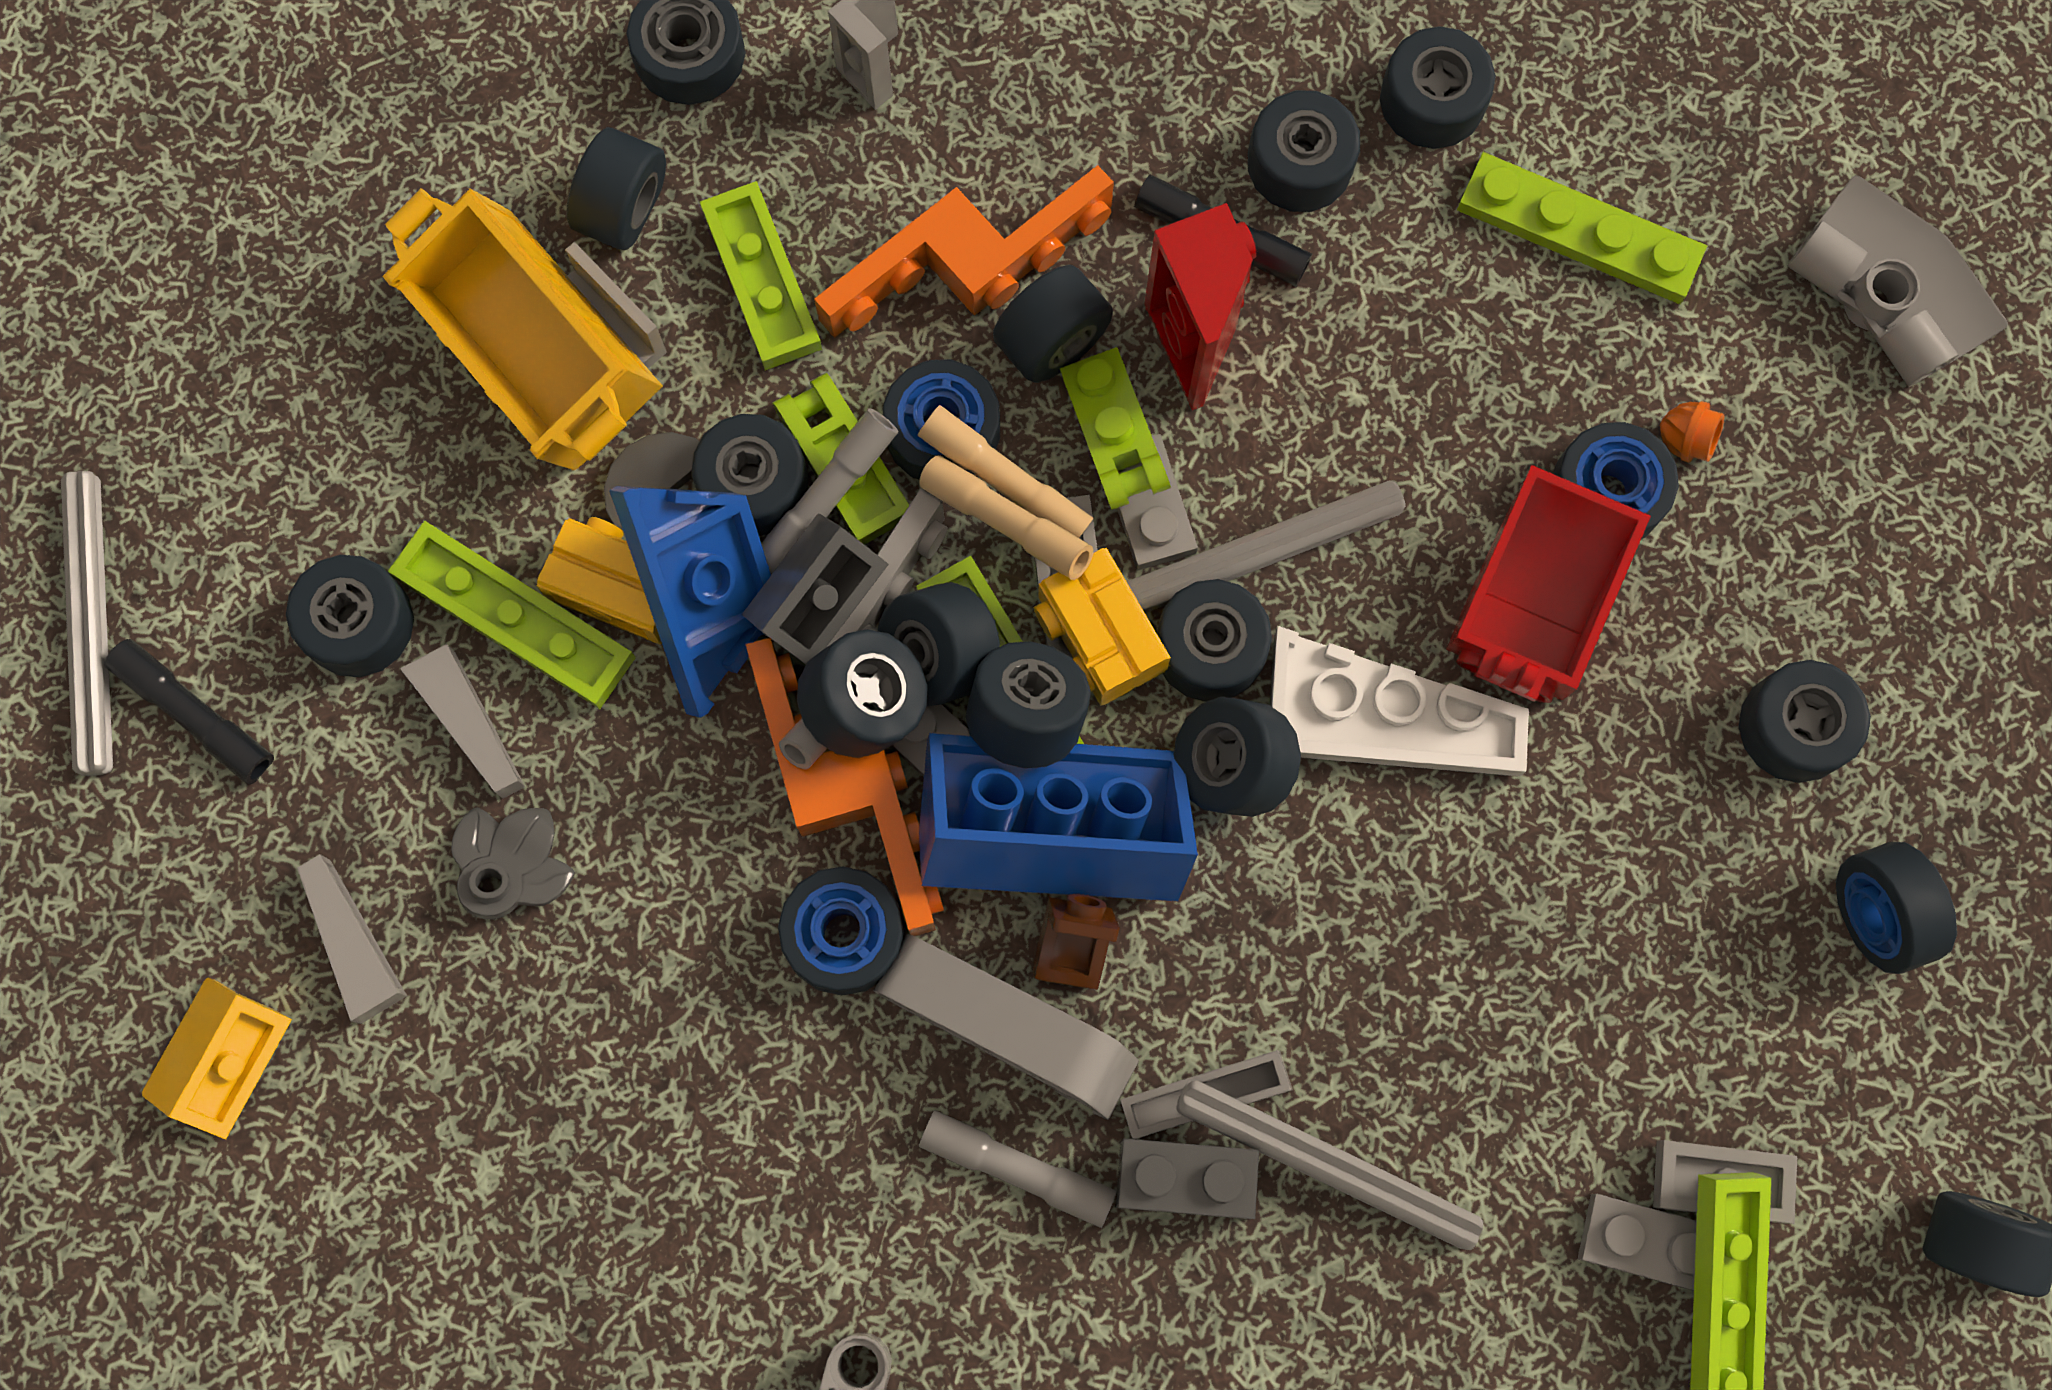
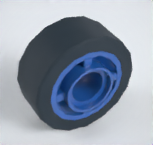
[882,359,1000,480]
[1553,422,1679,539]
[1836,842,1957,974]
[778,866,905,996]

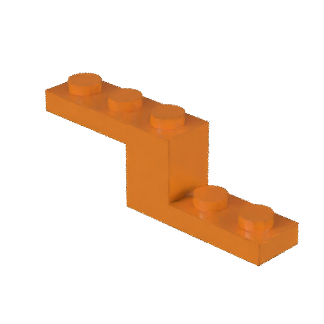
[814,165,1114,338]
[745,637,944,936]

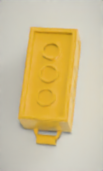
[382,188,663,471]

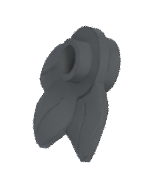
[451,807,575,919]

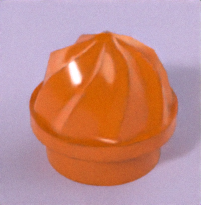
[1660,401,1725,463]

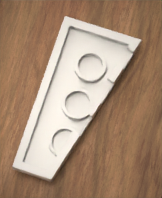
[1270,626,1529,776]

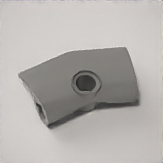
[1787,175,2008,387]

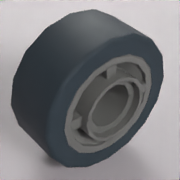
[626,0,746,105]

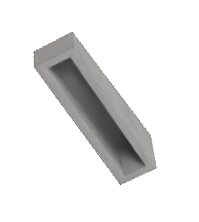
[400,644,525,799]
[297,854,407,1024]
[1120,1050,1293,1139]

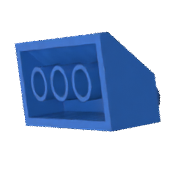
[919,733,1198,901]

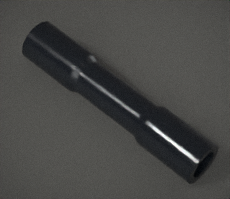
[1134,174,1313,287]
[104,639,274,785]

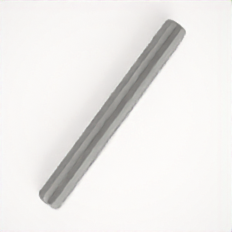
[61,471,113,776]
[1126,480,1406,613]
[1176,1080,1483,1250]

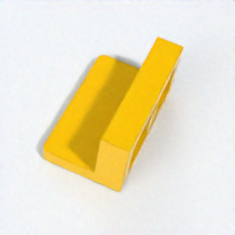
[142,977,292,1139]

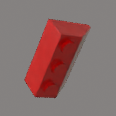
[1144,203,1256,411]

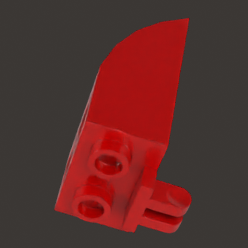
[1446,465,1651,703]

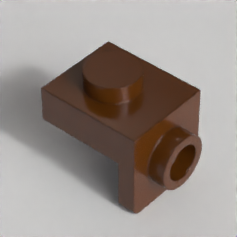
[1032,894,1120,990]

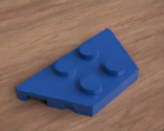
[609,486,771,718]

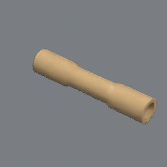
[917,405,1093,538]
[919,455,1093,580]

